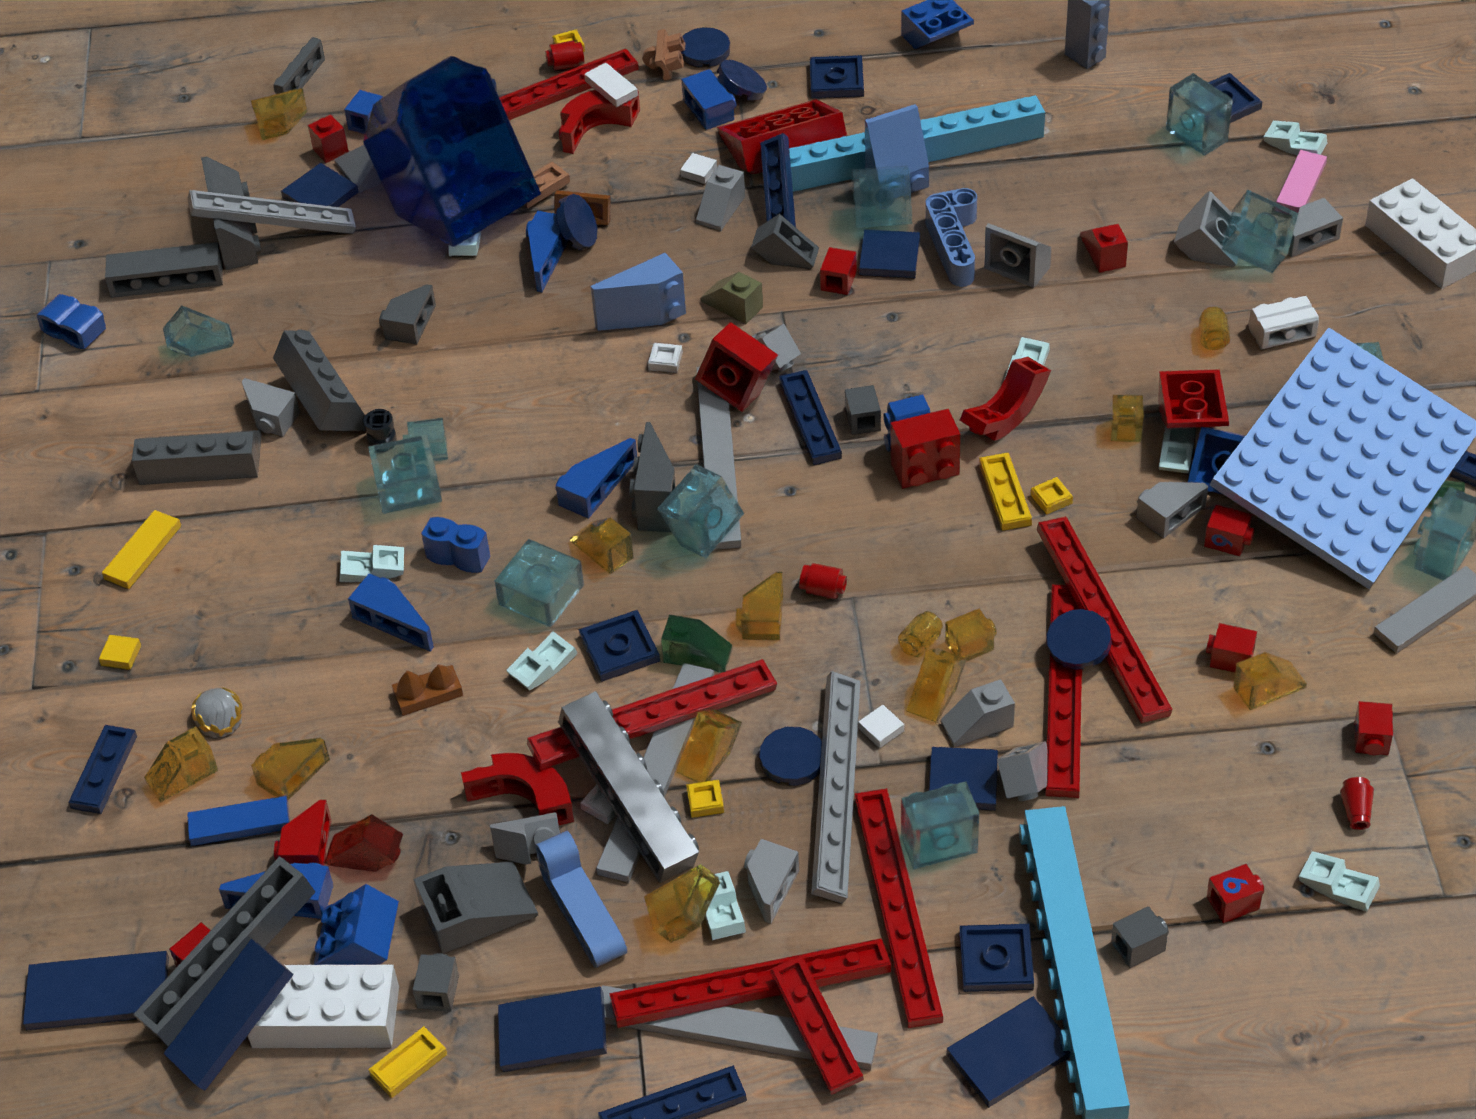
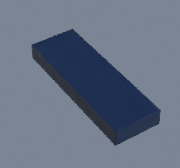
[68,725,137,814]

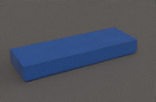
[188,796,290,846]

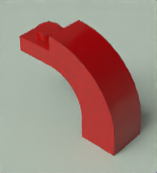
[559,89,640,154]
[959,357,1051,441]
[461,753,574,825]

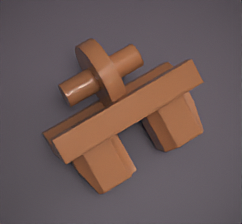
[642,29,685,81]

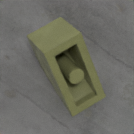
[701,272,763,324]

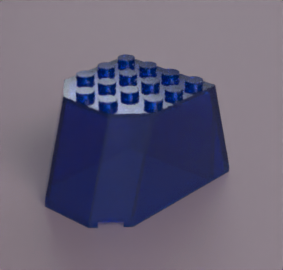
[363,56,541,247]

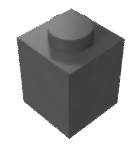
[845,385,881,435]
[1111,906,1169,968]
[413,953,459,1012]

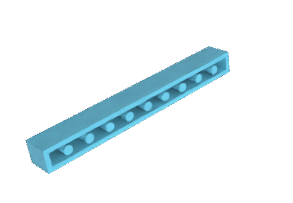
[789,95,1045,192]
[1019,806,1130,1119]

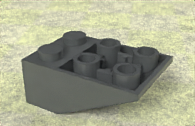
[629,422,678,532]
[414,862,539,954]

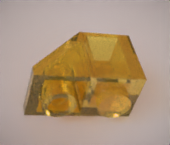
[144,726,218,802]

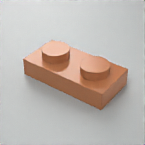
[510,162,570,208]

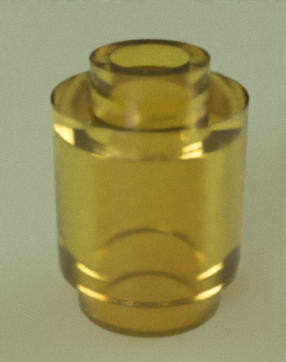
[1199,307,1230,350]
[898,611,943,657]

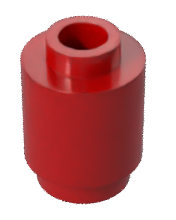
[545,40,585,71]
[799,563,847,599]

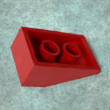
[1158,369,1229,428]

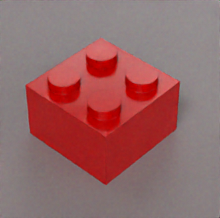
[695,322,778,412]
[891,408,961,489]

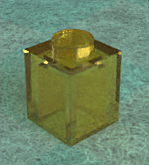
[1110,395,1144,442]
[945,608,997,664]

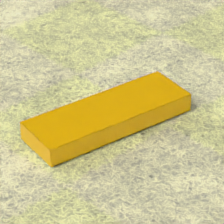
[979,452,1032,531]
[102,510,181,589]

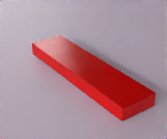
[770,954,864,1095]

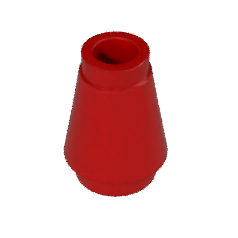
[1340,777,1374,830]

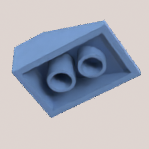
[865,104,929,203]
[590,253,686,331]

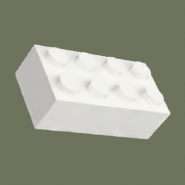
[1365,178,1476,289]
[248,965,399,1048]

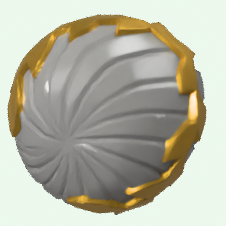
[191,687,243,738]

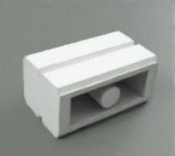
[1248,296,1319,350]

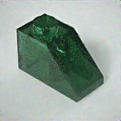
[661,614,733,673]

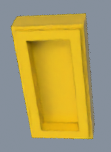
[368,1026,448,1098]

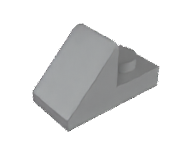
[490,812,560,864]

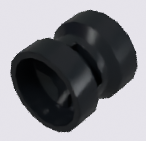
[363,409,397,450]

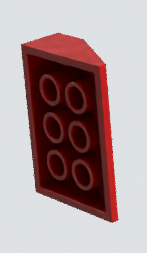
[717,99,847,174]

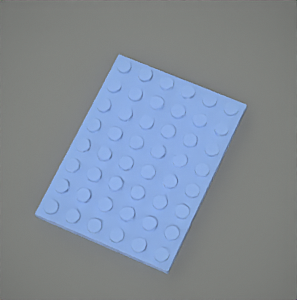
[1210,327,1476,589]

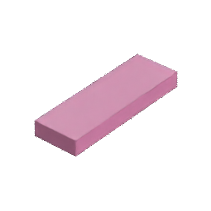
[1275,150,1327,215]

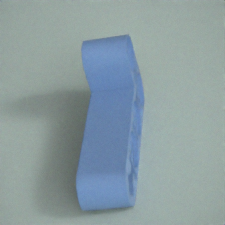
[925,188,977,287]
[535,831,627,968]

